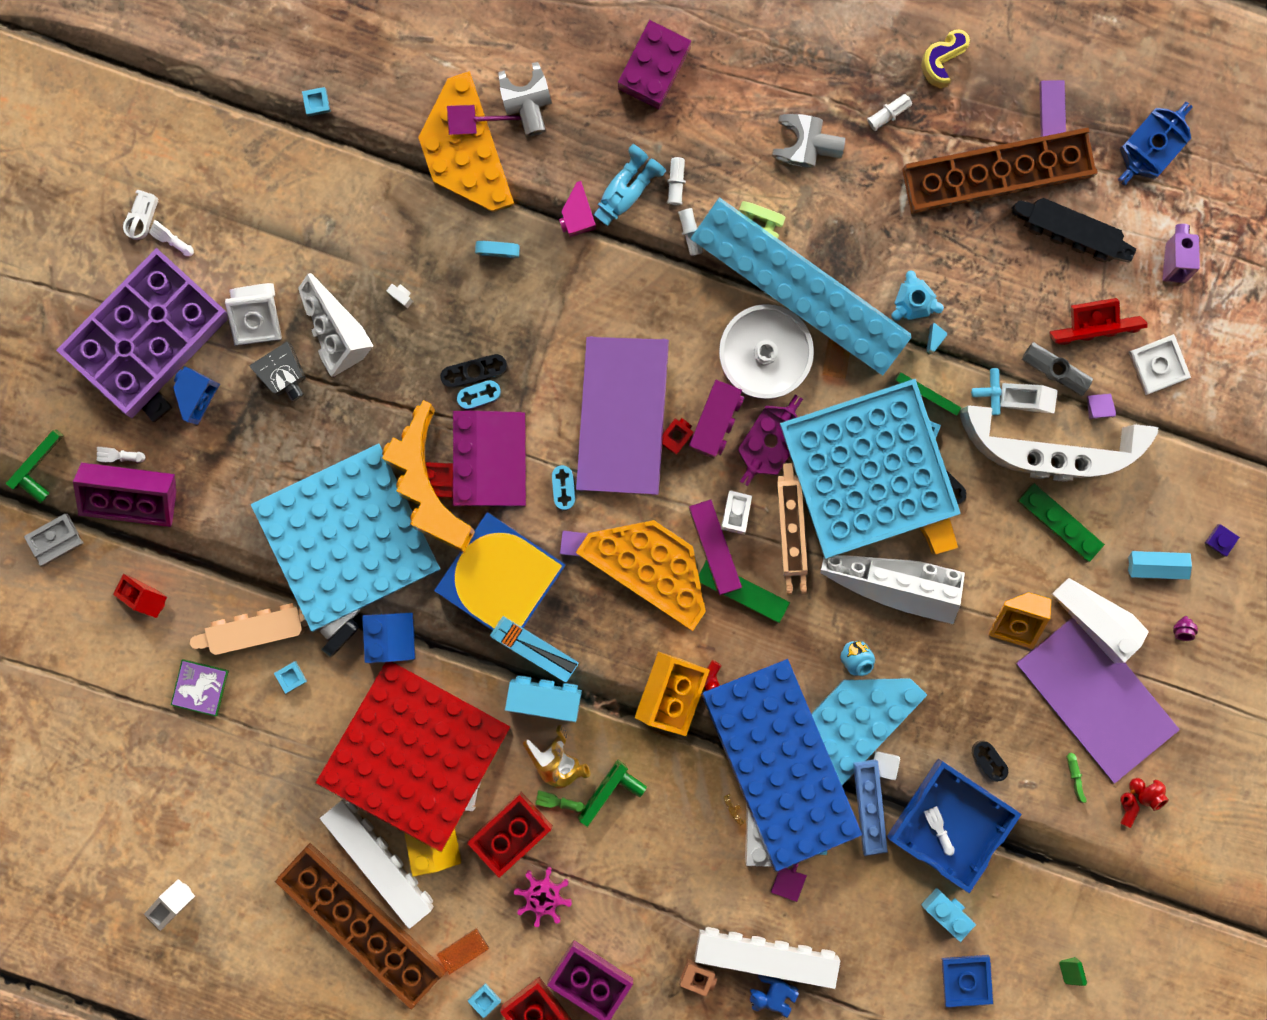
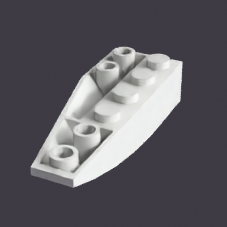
[820,555,965,624]

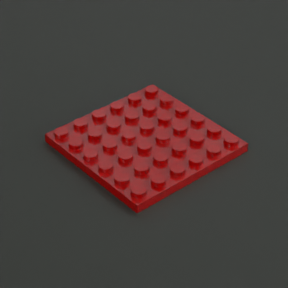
[315,662,511,853]

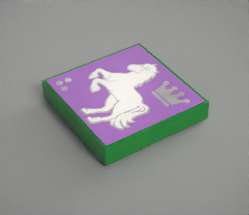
[171,659,229,716]

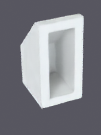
[1000,383,1058,413]
[144,879,195,931]

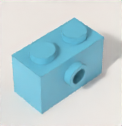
[921,887,976,942]

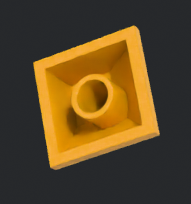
[988,592,1051,649]

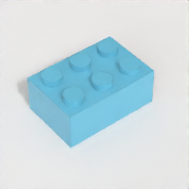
[505,675,582,722]

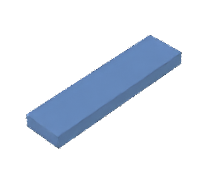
[853,759,888,856]

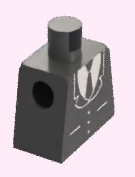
[249,342,306,402]

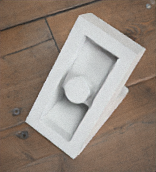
[721,490,752,535]

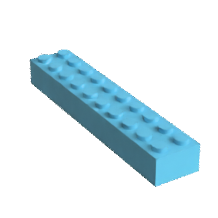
[690,197,911,376]

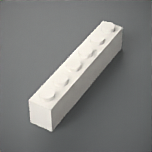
[320,799,434,929]
[695,927,840,989]

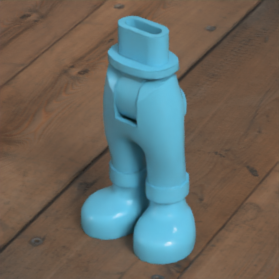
[593,144,666,226]

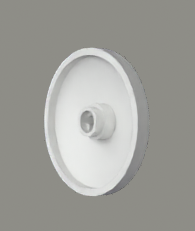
[719,304,814,399]

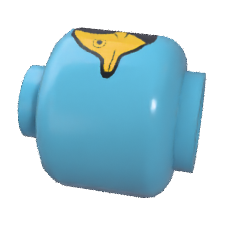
[840,641,876,676]

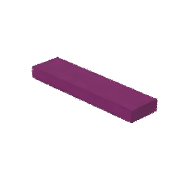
[688,499,742,596]

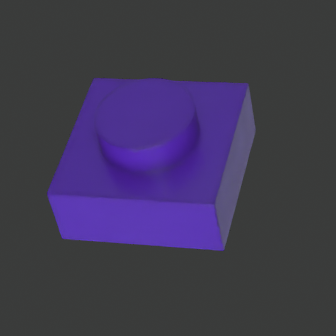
[1205,524,1240,557]

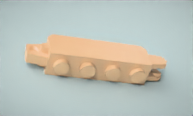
[777,463,808,595]
[190,603,308,655]

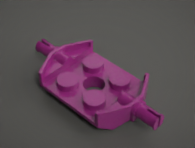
[738,394,803,486]

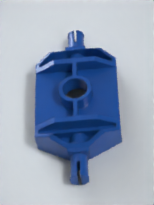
[1118,102,1193,185]

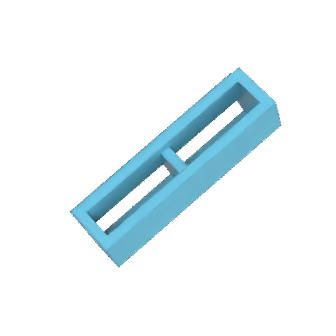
[1128,551,1192,580]

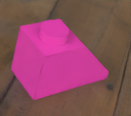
[559,181,596,238]

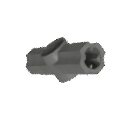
[1021,342,1093,396]

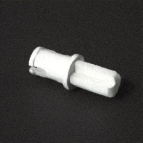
[867,94,912,131]
[667,157,686,205]
[678,208,703,256]

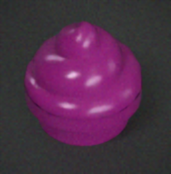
[1173,616,1198,641]

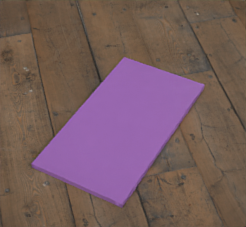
[576,336,669,495]
[1016,617,1180,784]

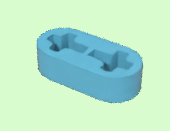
[475,241,520,258]
[457,380,501,410]
[552,465,575,510]

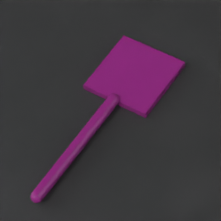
[447,105,521,135]
[771,862,807,902]

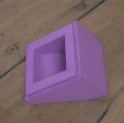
[1087,394,1116,419]

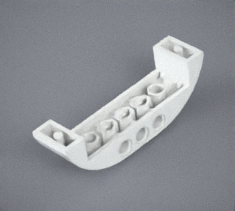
[960,405,1158,482]

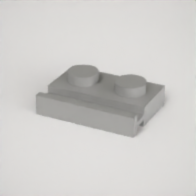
[24,514,84,566]

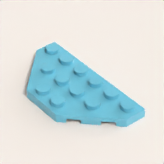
[811,678,927,785]

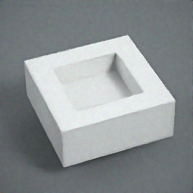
[386,284,413,308]

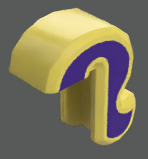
[921,30,970,88]

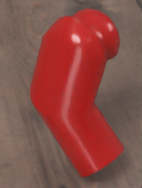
[704,660,722,691]
[1120,792,1140,828]

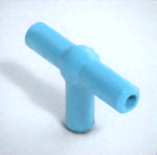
[971,368,1002,415]

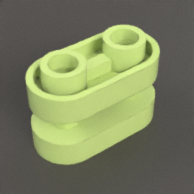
[739,201,786,239]

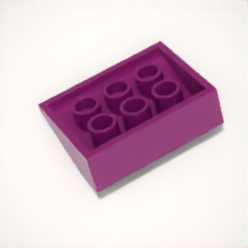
[453,411,526,506]

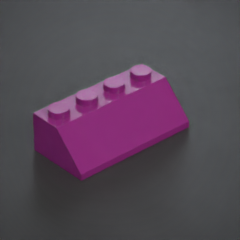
[73,462,176,527]

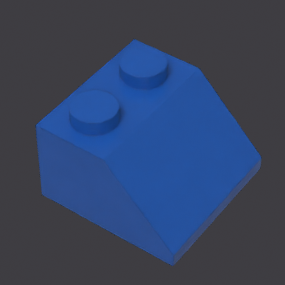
[173,366,220,425]
[363,612,415,663]

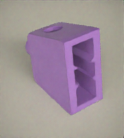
[1163,224,1200,283]

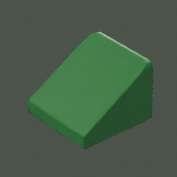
[1059,957,1087,986]

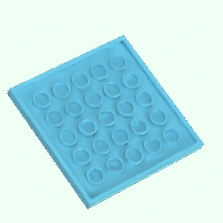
[780,379,961,559]
[251,444,441,632]

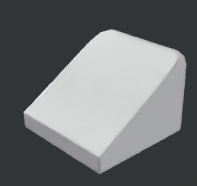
[873,751,900,780]

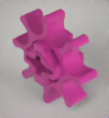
[514,867,572,927]

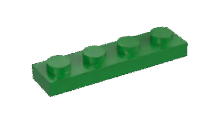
[1017,483,1105,562]

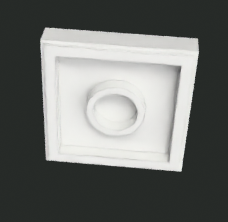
[225,293,282,345]
[1129,335,1191,395]

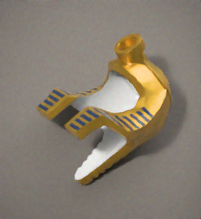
[523,724,590,788]

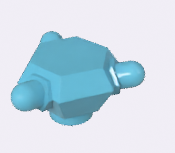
[891,271,944,321]

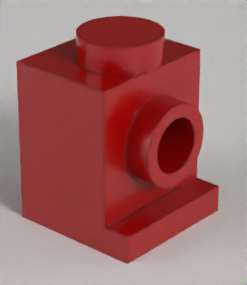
[662,418,694,456]

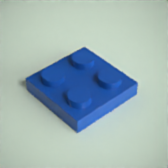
[941,955,993,1007]

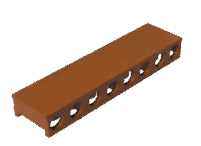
[902,127,1098,214]
[275,843,447,1010]

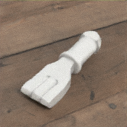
[149,220,194,256]
[97,447,146,463]
[924,806,954,856]

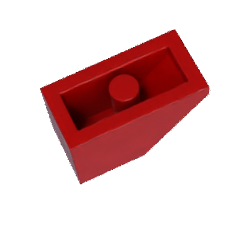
[113,574,167,618]

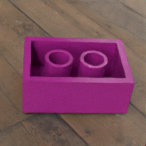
[618,20,691,110]
[688,380,744,459]
[547,940,633,1020]

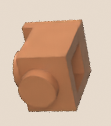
[679,959,717,996]

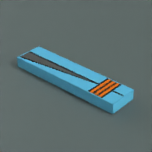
[490,616,579,682]

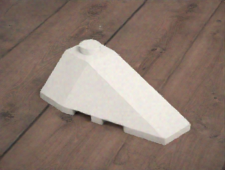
[298,273,373,377]
[1052,578,1148,664]

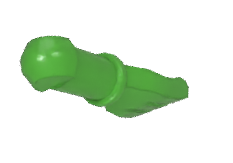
[1066,753,1087,803]
[535,790,585,813]

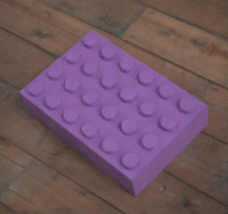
[56,248,229,419]

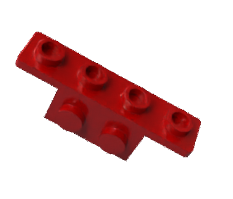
[1050,298,1148,345]

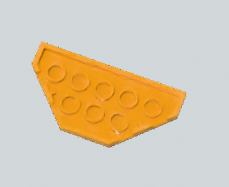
[418,71,515,212]
[575,520,706,631]

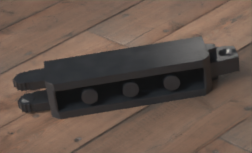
[1011,198,1136,263]

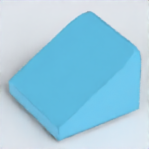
[927,323,947,354]

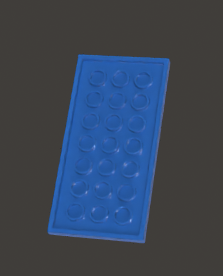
[701,659,863,872]

